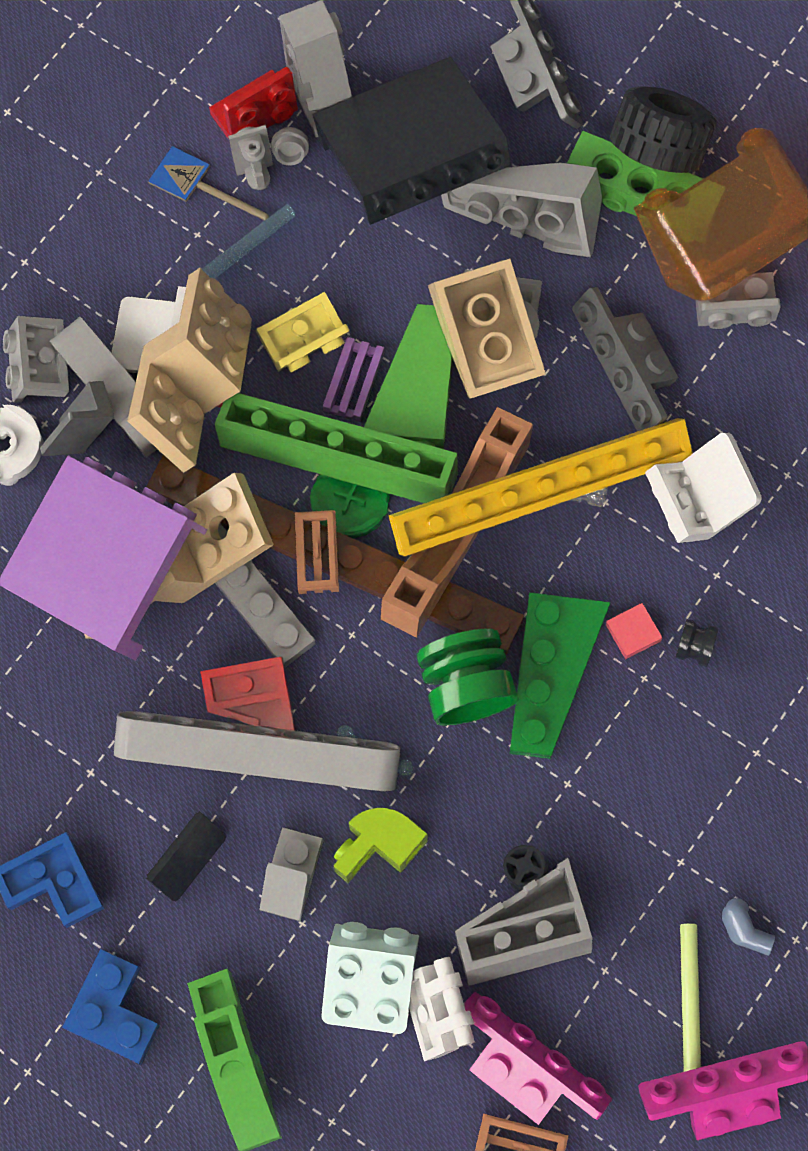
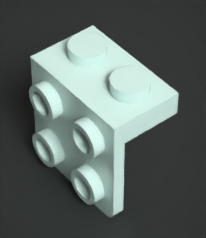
[322,922,419,1034]

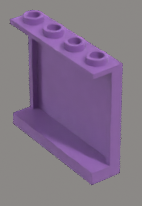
[0,456,207,661]

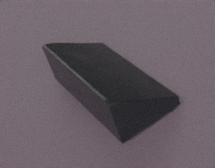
[146,811,226,902]

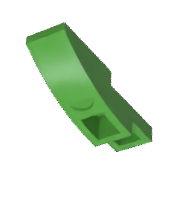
[187,969,282,1151]

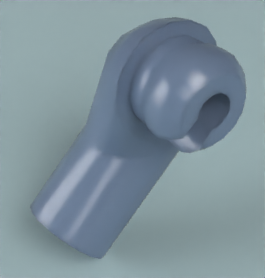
[722,898,775,956]

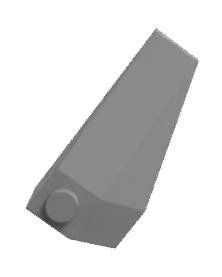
[441,163,602,257]

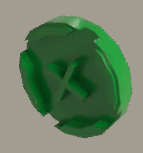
[310,474,390,538]

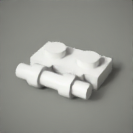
[409,957,475,1061]

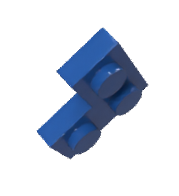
[0,832,105,928]
[62,949,160,1065]

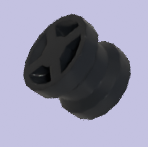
[675,619,718,667]
[503,845,548,892]

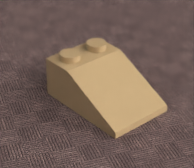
[428,259,546,399]

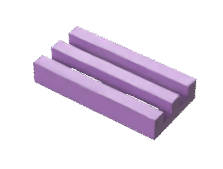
[323,337,385,422]

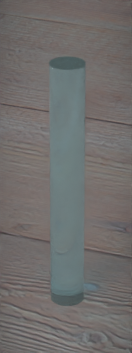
[202,204,296,278]

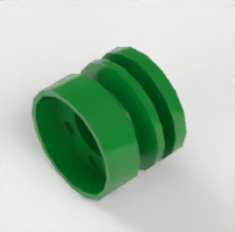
[416,628,519,726]

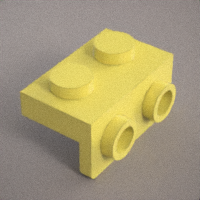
[256,292,350,373]

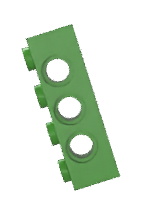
[567,131,725,243]

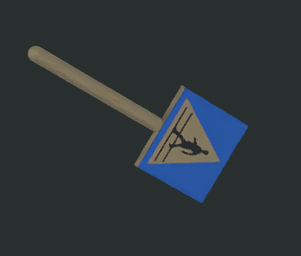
[148,146,269,221]

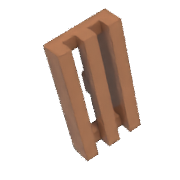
[295,510,339,594]
[475,1114,568,1151]

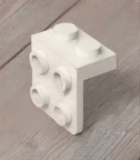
[112,286,186,373]
[645,433,761,543]

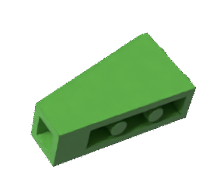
[364,304,453,449]

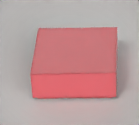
[606,603,662,660]

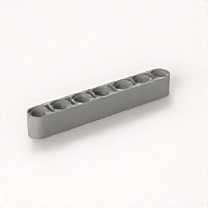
[114,711,401,791]

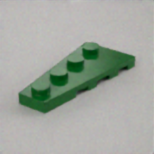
[510,593,610,759]

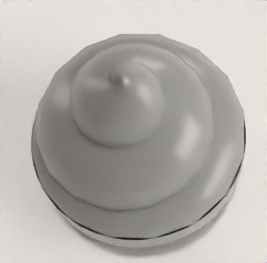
[271,127,309,166]

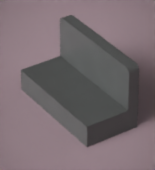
[40,381,114,456]

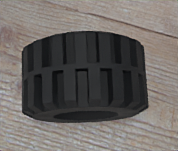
[610,87,717,173]

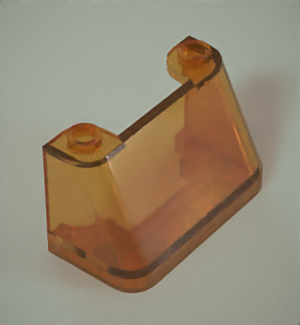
[634,128,808,301]

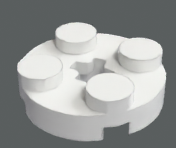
[0,405,44,486]

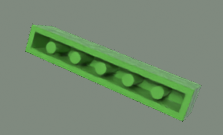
[215,393,458,503]

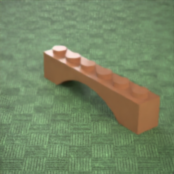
[381,407,533,638]

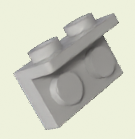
[694,272,781,329]
[3,316,69,403]

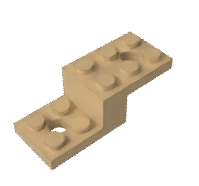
[127,268,252,473]
[84,472,274,639]

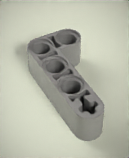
[50,317,157,458]

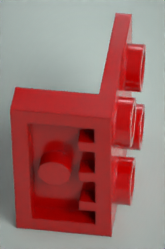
[209,67,298,139]

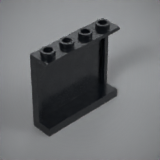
[312,56,511,225]

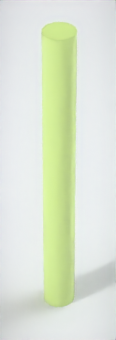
[680,924,701,1072]

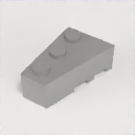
[279,0,352,137]
[455,858,592,986]

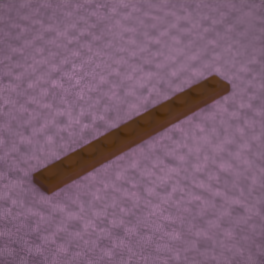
[146,454,524,655]

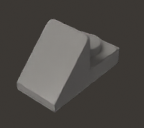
[259,827,323,921]

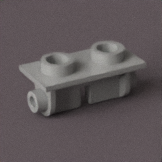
[228,125,273,190]

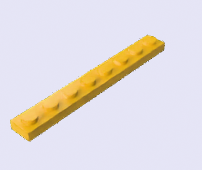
[389,418,693,556]

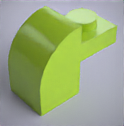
[334,808,428,883]

